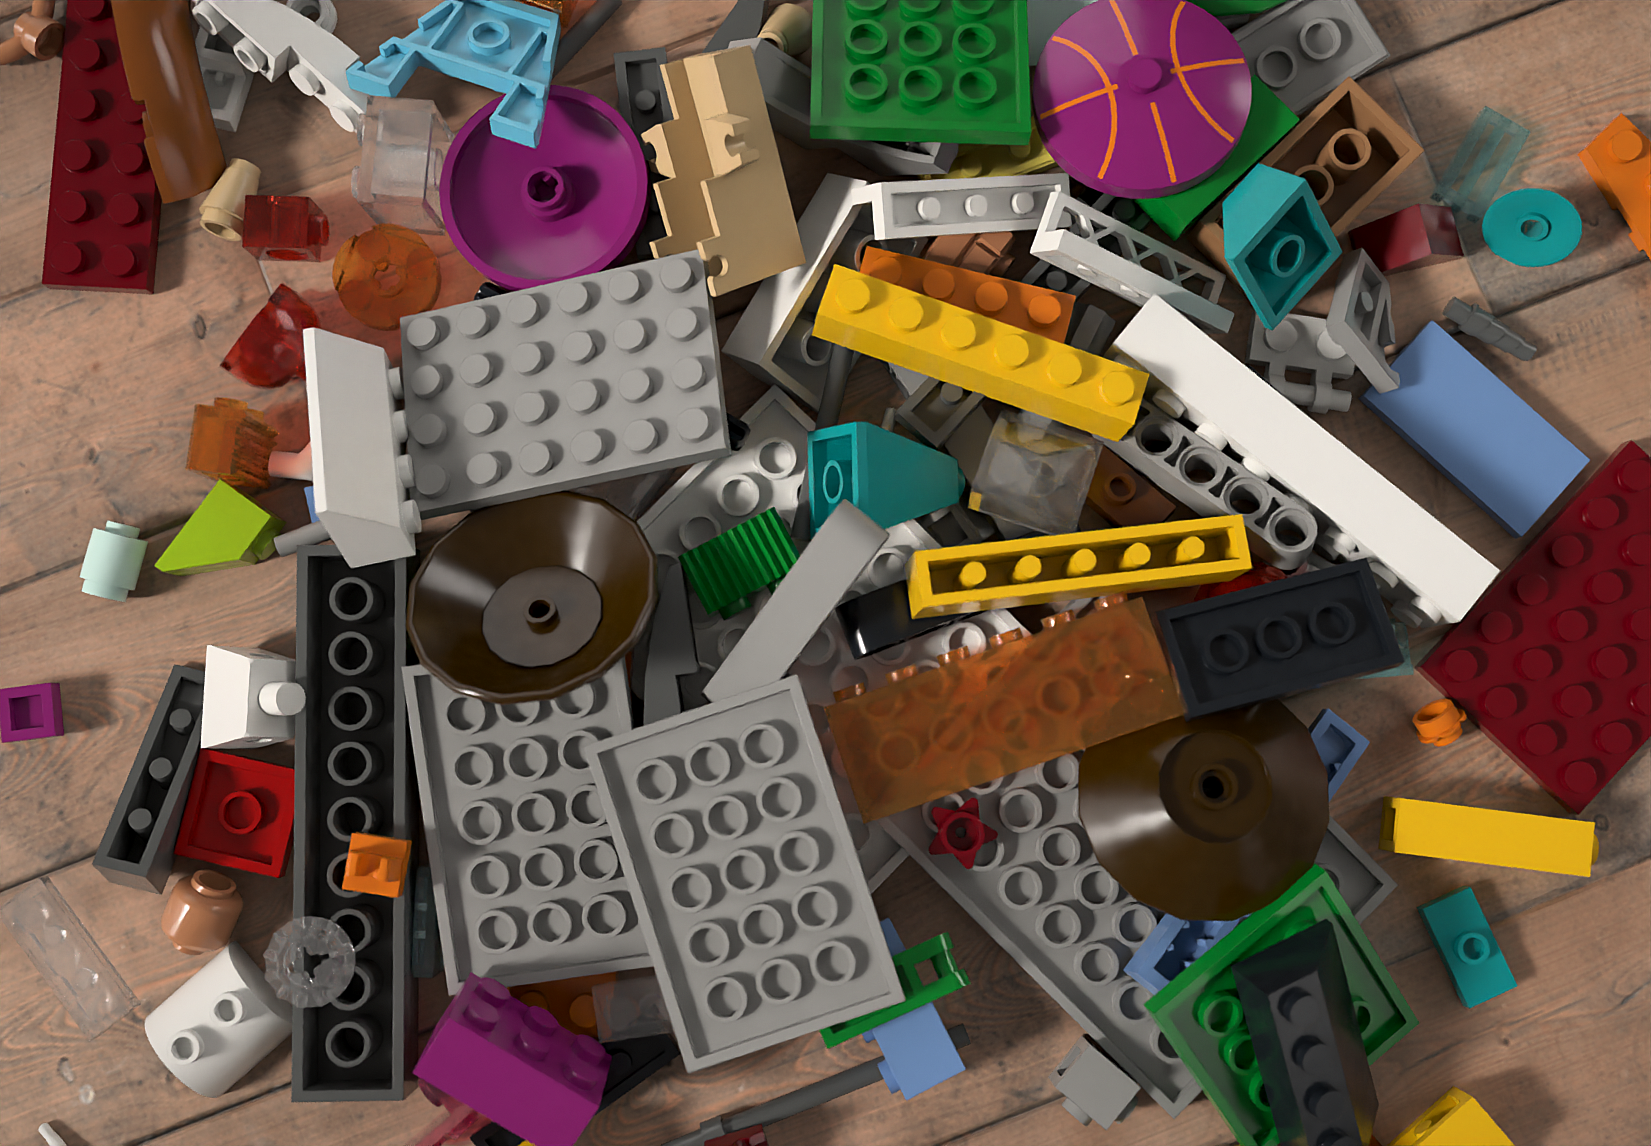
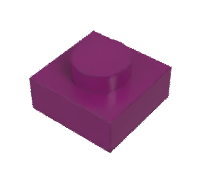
[0,683,64,743]

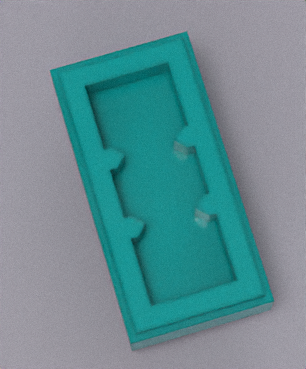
[1416,885,1518,1009]

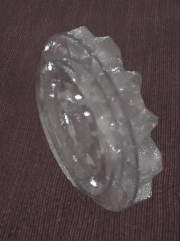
[263,916,355,1008]

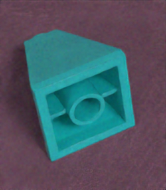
[807,422,965,539]

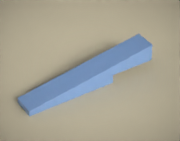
[1123,708,1370,995]

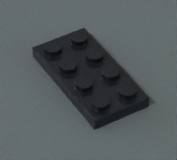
[1152,558,1405,723]

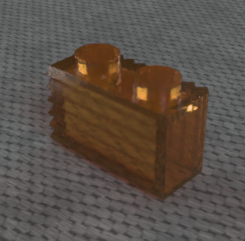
[185,397,280,489]

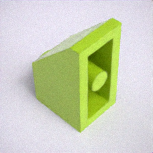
[154,479,287,577]

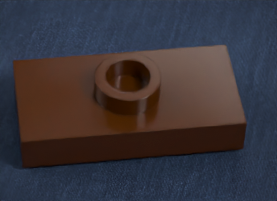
[1060,439,1176,528]

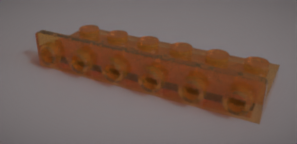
[824,591,1184,824]

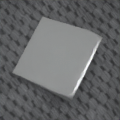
[917,490,995,548]

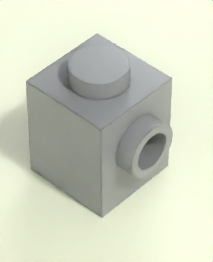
[1048,1036,1141,1131]

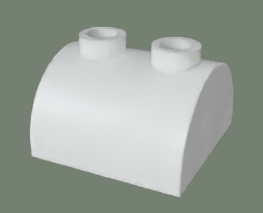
[145,941,292,1098]

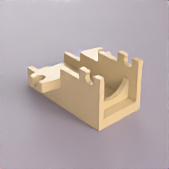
[641,45,806,296]

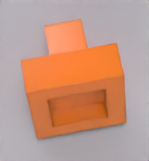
[342,832,412,898]

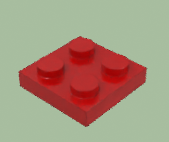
[174,748,295,878]

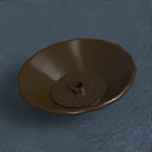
[406,490,658,705]
[1078,673,1329,921]

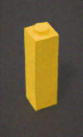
[1378,796,1599,877]

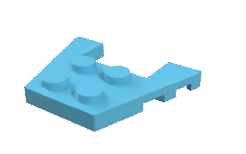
[346,0,561,149]

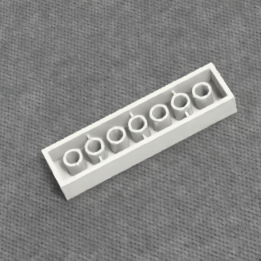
[1102,293,1500,628]

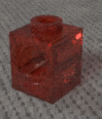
[242,195,330,262]

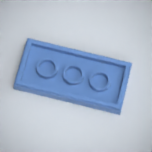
[1358,320,1590,539]

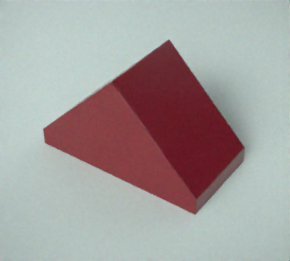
[1348,203,1464,276]

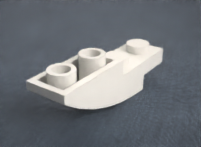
[191,0,386,142]

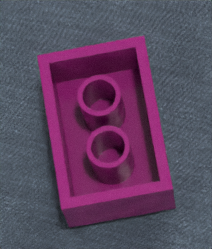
[413,972,612,1146]

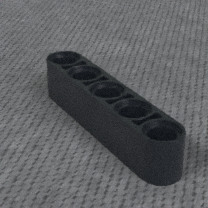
[835,518,1082,660]

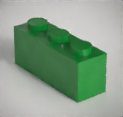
[1133,75,1300,242]

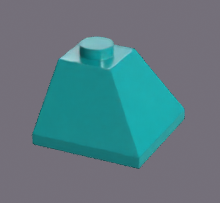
[1223,163,1343,331]

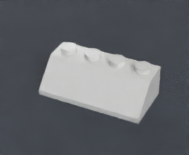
[721,173,928,413]
[303,327,422,568]

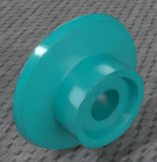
[1482,188,1582,267]

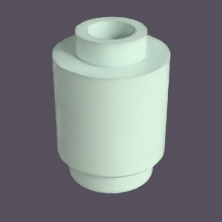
[79,520,148,602]

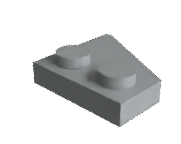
[1326,247,1400,394]

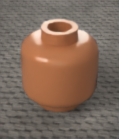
[161,870,244,955]

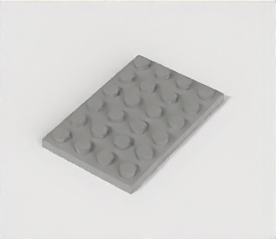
[400,249,731,520]
[401,656,653,995]
[583,675,905,1074]

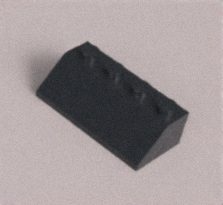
[1231,919,1379,1146]

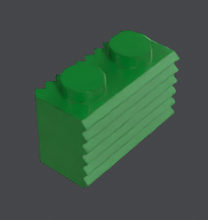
[678,507,800,621]

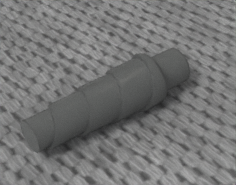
[1443,297,1537,361]

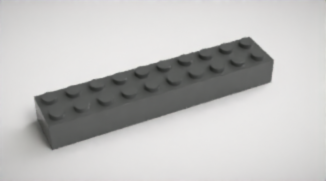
[291,545,420,1103]

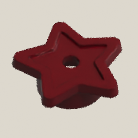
[928,797,998,869]

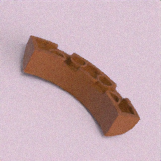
[111,0,227,204]

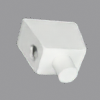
[201,645,306,749]

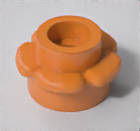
[1412,699,1466,747]

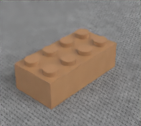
[1187,76,1425,300]

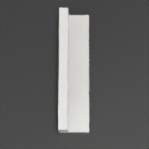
[851,173,1072,240]
[1030,191,1235,334]

